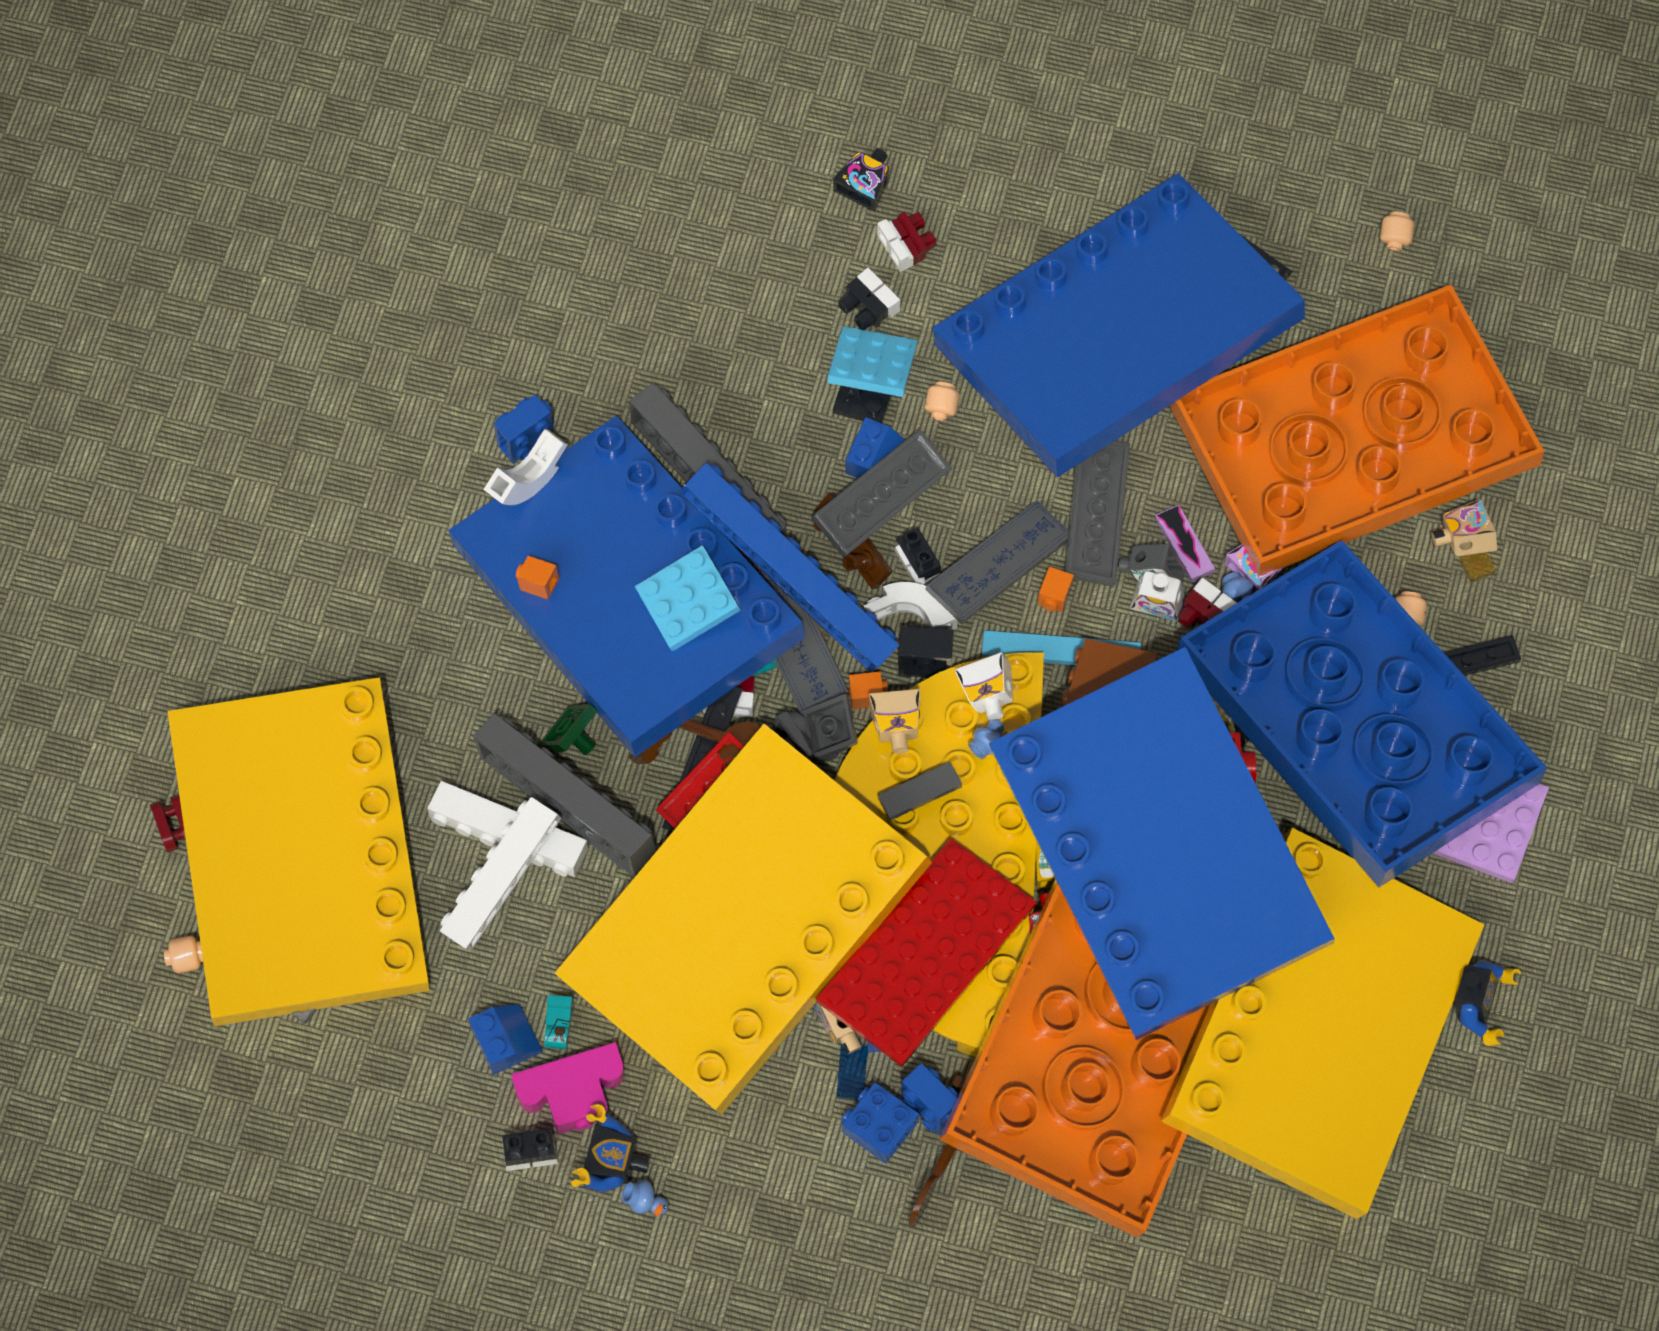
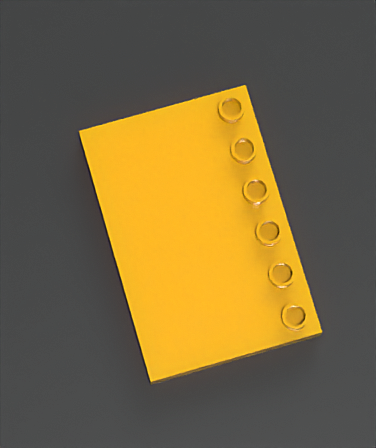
[167,677,430,1027]
[555,724,932,1115]
[1161,828,1484,1219]

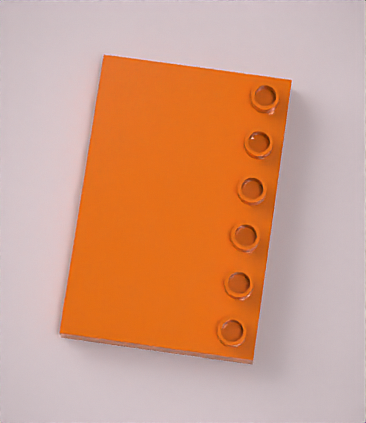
[1170,285,1544,576]
[939,879,1211,1237]

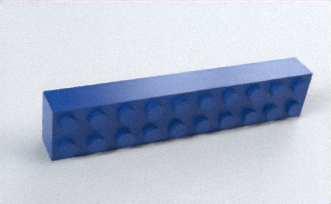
[679,463,899,673]

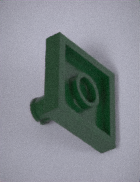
[537,704,598,755]

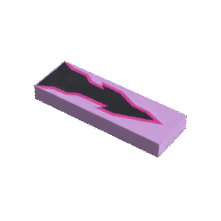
[1155,505,1215,583]

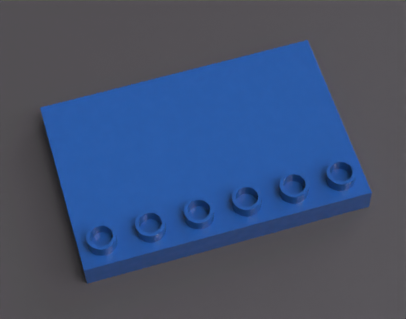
[933,173,1305,478]
[448,416,805,757]
[1176,540,1547,888]
[989,647,1335,1040]

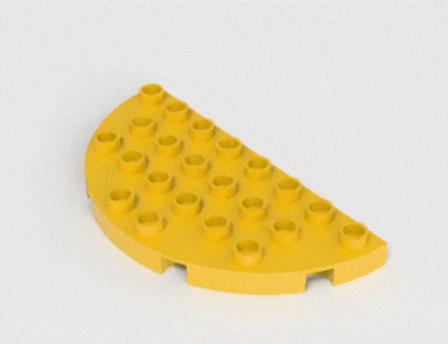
[834,652,1044,1057]

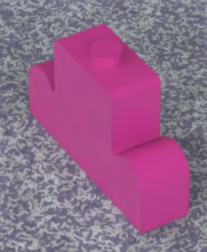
[511,1042,624,1133]

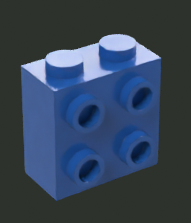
[494,395,554,464]
[901,1063,959,1136]
[841,1082,919,1164]

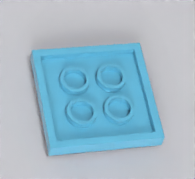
[827,326,918,397]
[635,545,741,651]

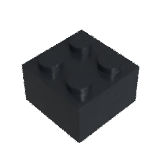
[898,625,954,678]

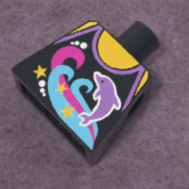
[833,148,889,212]

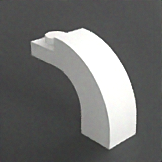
[484,429,568,505]
[864,582,957,630]

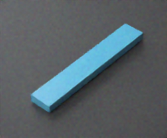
[982,631,1141,665]

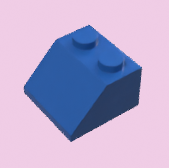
[846,417,905,478]
[468,1004,543,1075]

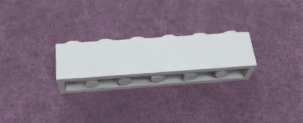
[427,781,588,877]
[440,797,561,952]

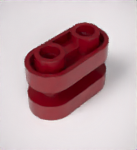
[150,794,186,853]

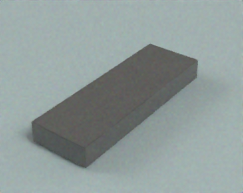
[878,762,962,821]

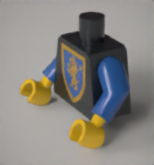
[1456,960,1521,1046]
[571,1104,650,1193]

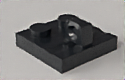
[833,385,892,424]

